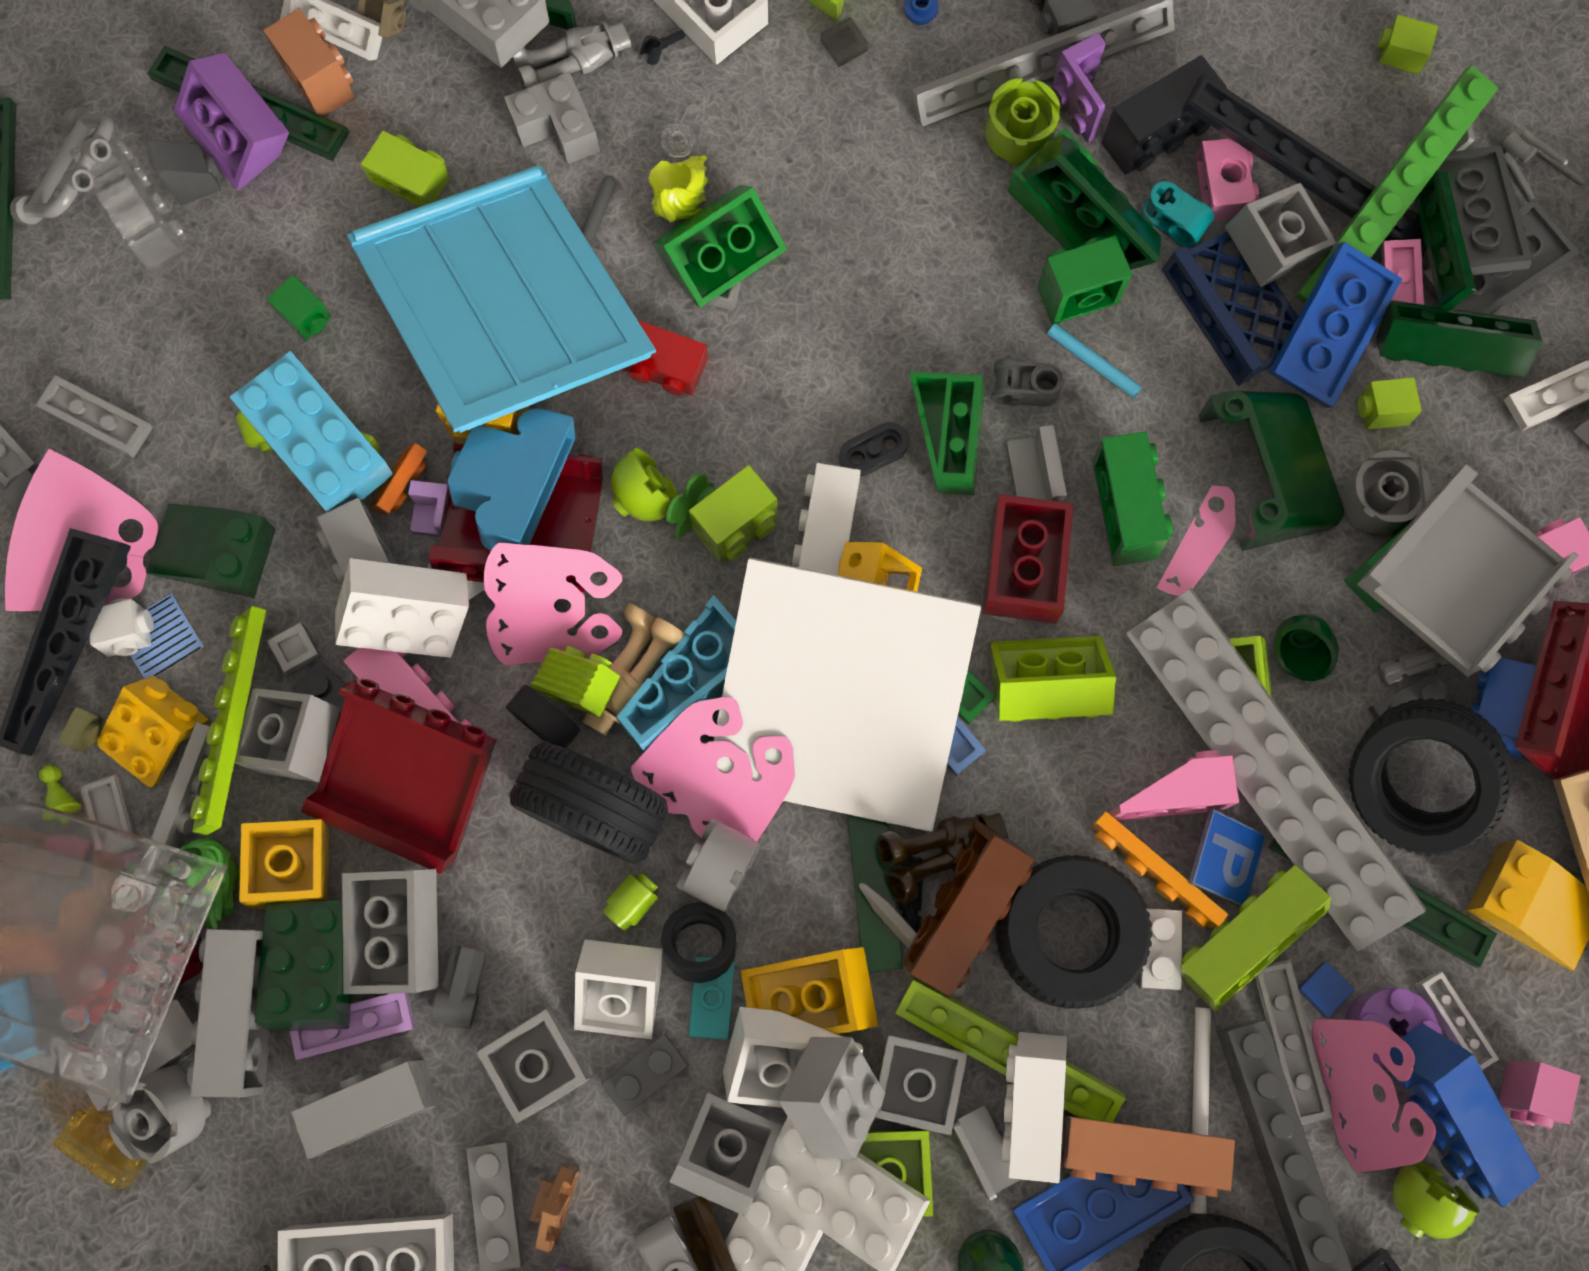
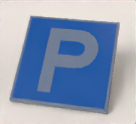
[1188,809,1267,907]

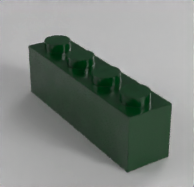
[1376,300,1543,377]

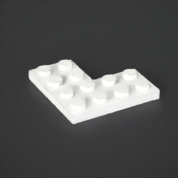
[725,1117,930,1271]

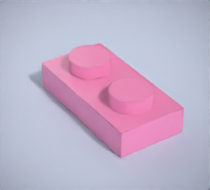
[1380,239,1424,314]

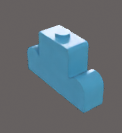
[447,408,576,551]

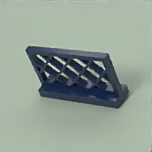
[1162,231,1298,386]

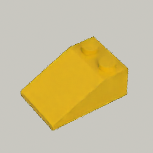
[1466,840,1589,971]
[740,947,879,1034]

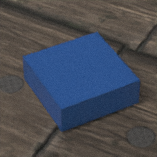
[1298,961,1355,1018]

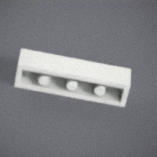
[1414,972,1499,1070]

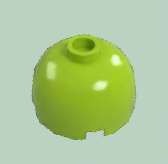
[611,447,679,522]
[1392,1161,1480,1239]

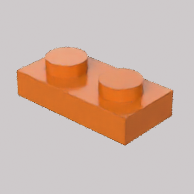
[369,443,427,515]

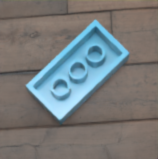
[230,351,393,512]

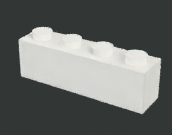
[792,463,861,575]

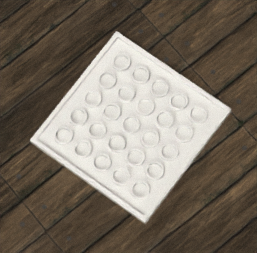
[713,557,981,832]

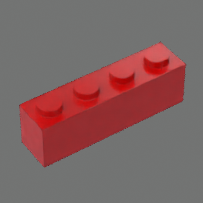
[620,320,708,396]

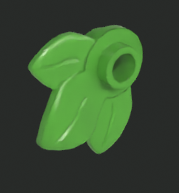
[666,473,716,539]

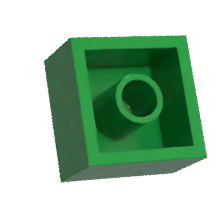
[1037,235,1132,325]

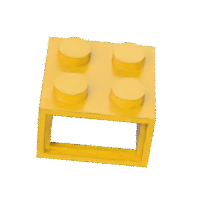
[838,542,922,591]

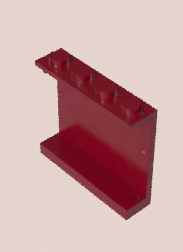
[429,444,603,592]
[1515,601,1589,781]

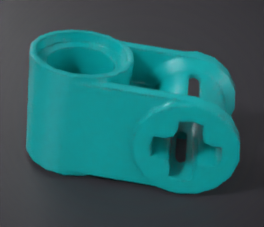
[1142,181,1215,248]

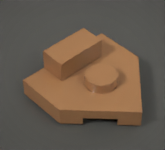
[529,1163,581,1253]

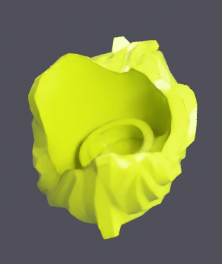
[648,155,708,223]

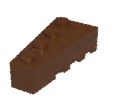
[902,819,1035,997]

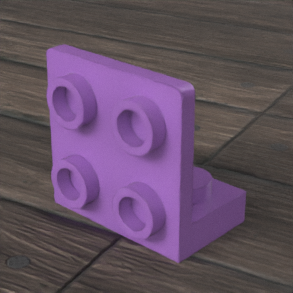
[1051,33,1106,143]

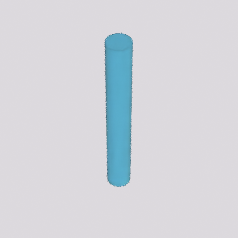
[1047,323,1142,399]

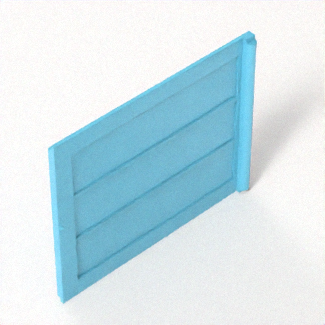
[347,166,656,433]

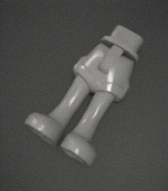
[510,22,631,90]

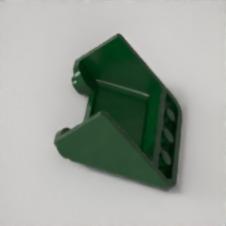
[1198,391,1344,551]

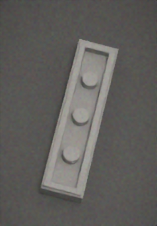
[1253,959,1333,1125]

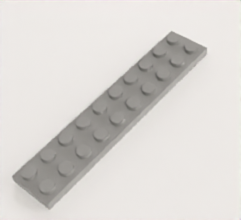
[1126,588,1426,952]

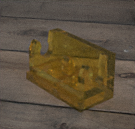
[51,1104,148,1190]

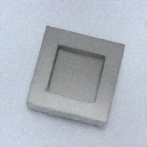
[267,622,322,675]

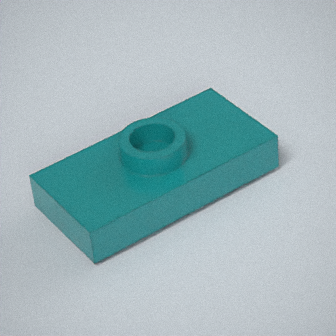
[689,956,735,1039]

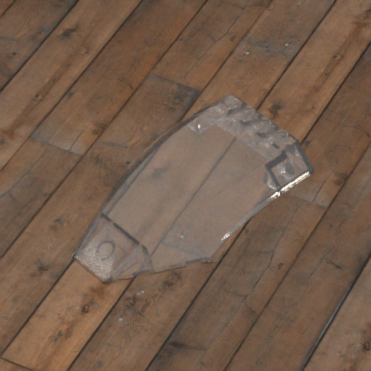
[0,802,228,1104]

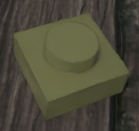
[57,707,103,753]

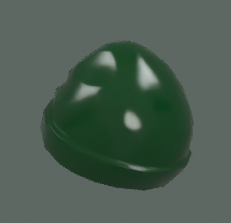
[1274,614,1339,681]
[957,1229,1025,1271]

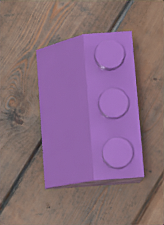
[174,53,289,190]

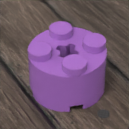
[1346,988,1442,1069]

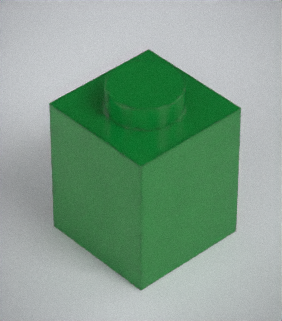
[266,275,331,341]

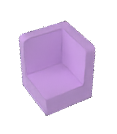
[408,480,450,536]

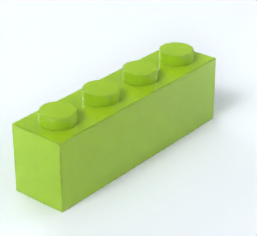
[1180,864,1331,1013]

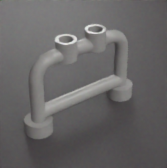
[10,107,115,225]

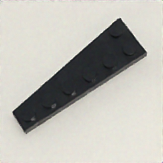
[0,528,131,756]

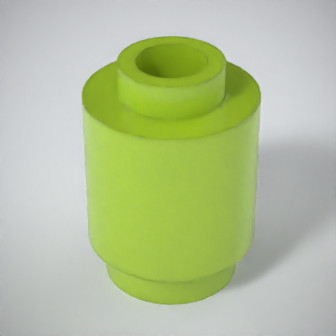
[602,872,659,932]

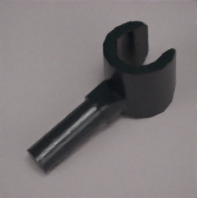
[639,30,685,65]

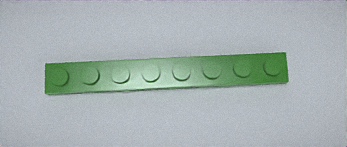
[1294,65,1499,304]

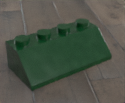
[1021,134,1161,270]

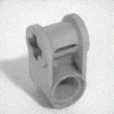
[634,1215,698,1271]

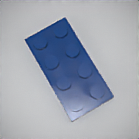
[1268,242,1402,408]
[1012,1172,1193,1271]

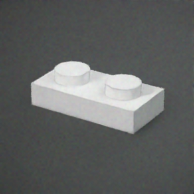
[1139,909,1182,990]

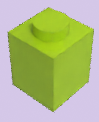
[1377,14,1438,74]
[1357,377,1422,430]

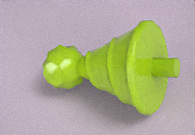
[39,764,82,823]

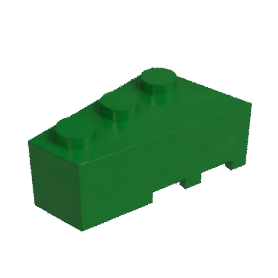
[909,372,985,495]

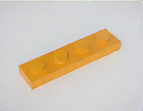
[1090,811,1229,929]

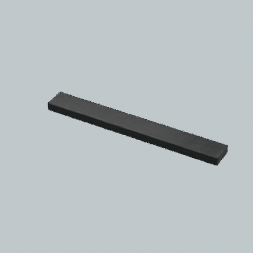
[1183,74,1426,256]

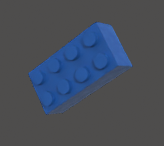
[1390,1023,1541,1208]

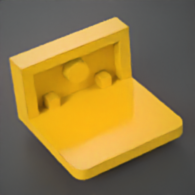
[97,675,210,787]

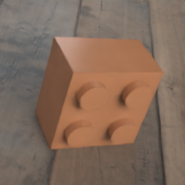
[263,8,355,117]

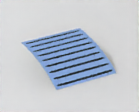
[130,593,204,679]

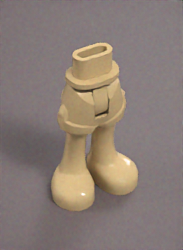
[582,603,685,736]

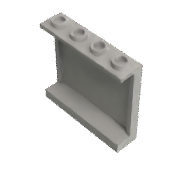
[1357,464,1579,677]

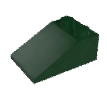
[146,504,276,598]

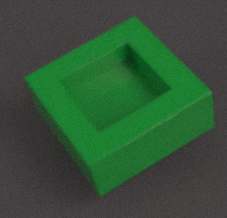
[958,670,996,725]

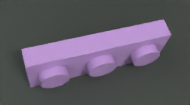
[290,993,416,1061]

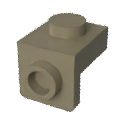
[357,0,406,39]

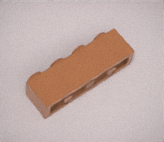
[1060,1116,1235,1197]

